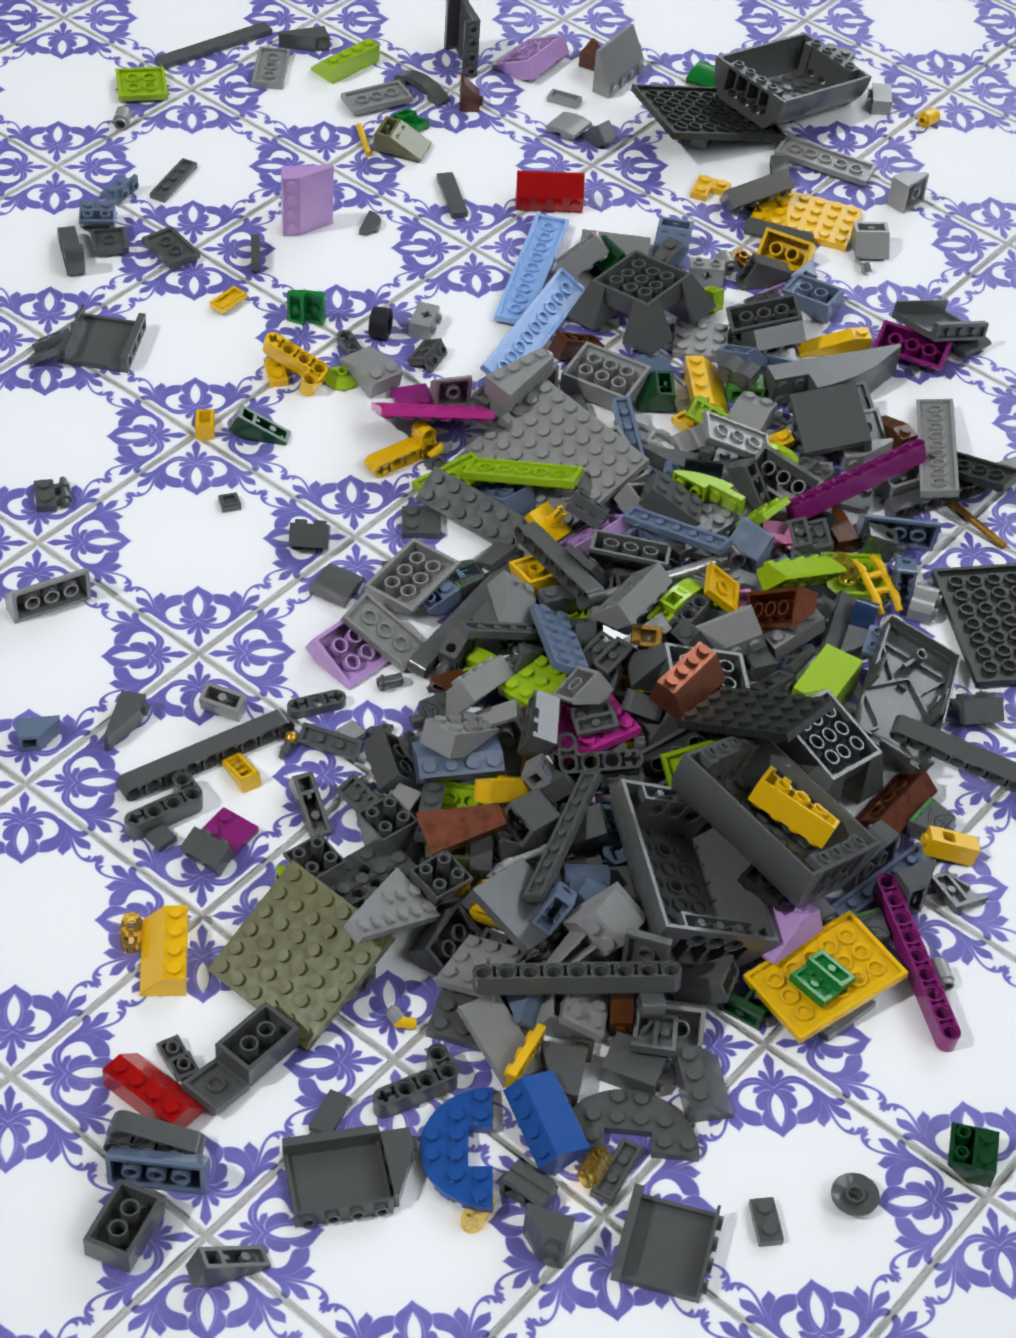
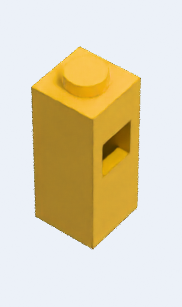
[920,825,981,867]

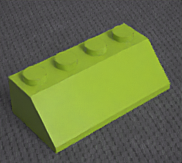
[311,38,380,84]
[756,554,847,590]

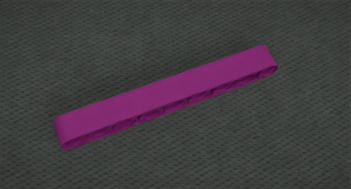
[786,439,927,520]
[872,873,961,1052]

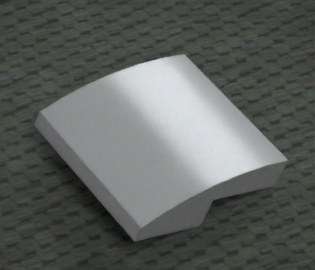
[545,112,592,139]

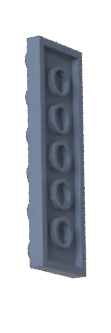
[529,603,589,675]

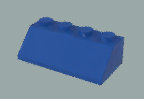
[503,1070,591,1176]

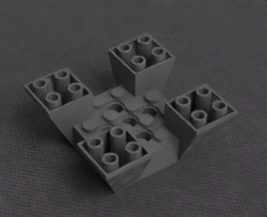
[567,250,716,356]
[626,642,750,748]
[725,688,883,805]
[283,793,473,935]

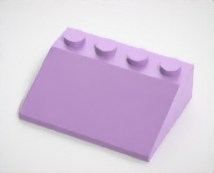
[492,34,569,81]
[281,165,334,236]
[305,620,389,689]
[761,896,823,965]

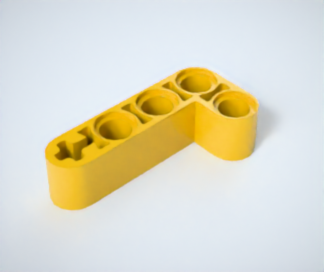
[262,332,328,396]
[364,419,436,478]
[473,775,532,803]

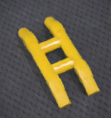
[852,554,903,617]

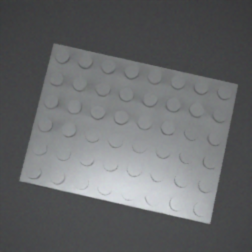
[464,379,650,536]

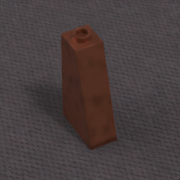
[415,803,510,856]

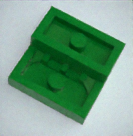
[686,61,716,87]
[382,108,430,132]
[287,290,326,326]
[788,949,856,1008]

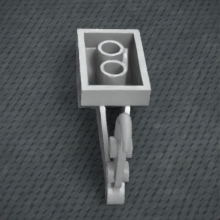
[532,881,646,963]

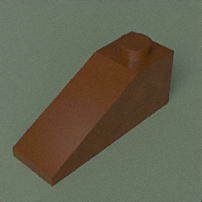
[548,331,604,361]
[881,415,918,449]
[829,504,860,553]

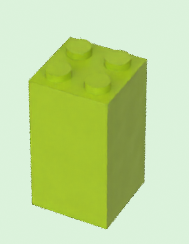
[791,644,863,706]

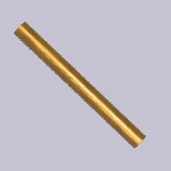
[949,499,1007,549]

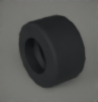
[368,306,393,340]

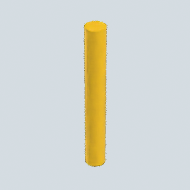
[356,123,372,157]

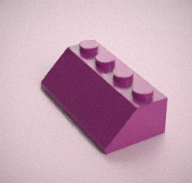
[872,320,952,371]

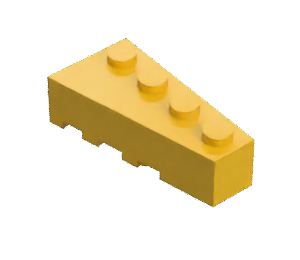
[747,765,840,849]

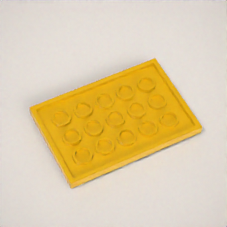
[751,191,862,252]
[743,910,908,1044]

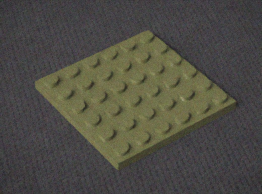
[207,860,395,1051]

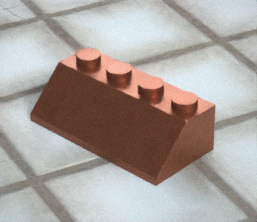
[746,586,818,630]
[648,641,726,719]
[855,770,938,833]

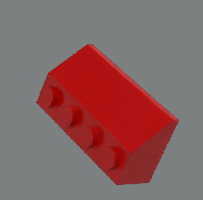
[515,170,585,213]
[102,1053,206,1127]

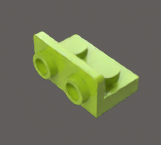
[685,396,729,424]

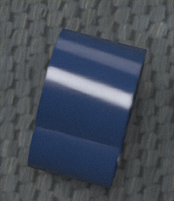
[849,598,880,629]

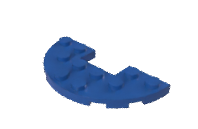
[420,1087,493,1213]

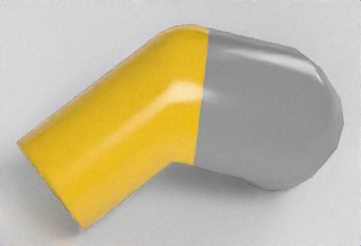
[427,441,452,458]
[386,1005,417,1030]

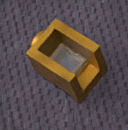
[630,624,663,647]

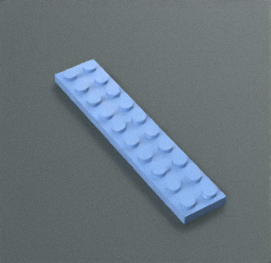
[494,213,570,324]
[480,267,586,375]

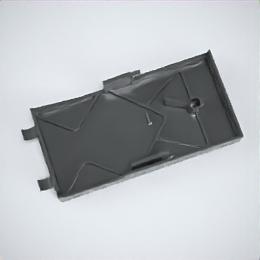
[853,615,961,773]

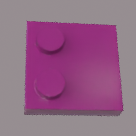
[390,383,435,404]
[201,807,259,859]

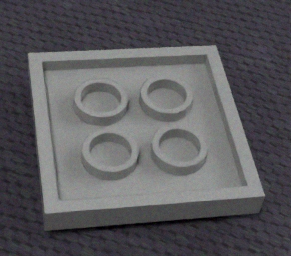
[672,318,729,363]
[434,934,526,1002]

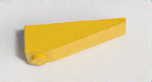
[796,327,872,357]

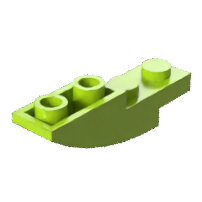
[672,470,746,515]
[646,578,704,623]

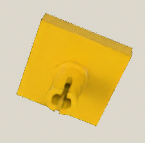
[524,501,572,542]
[703,562,740,612]

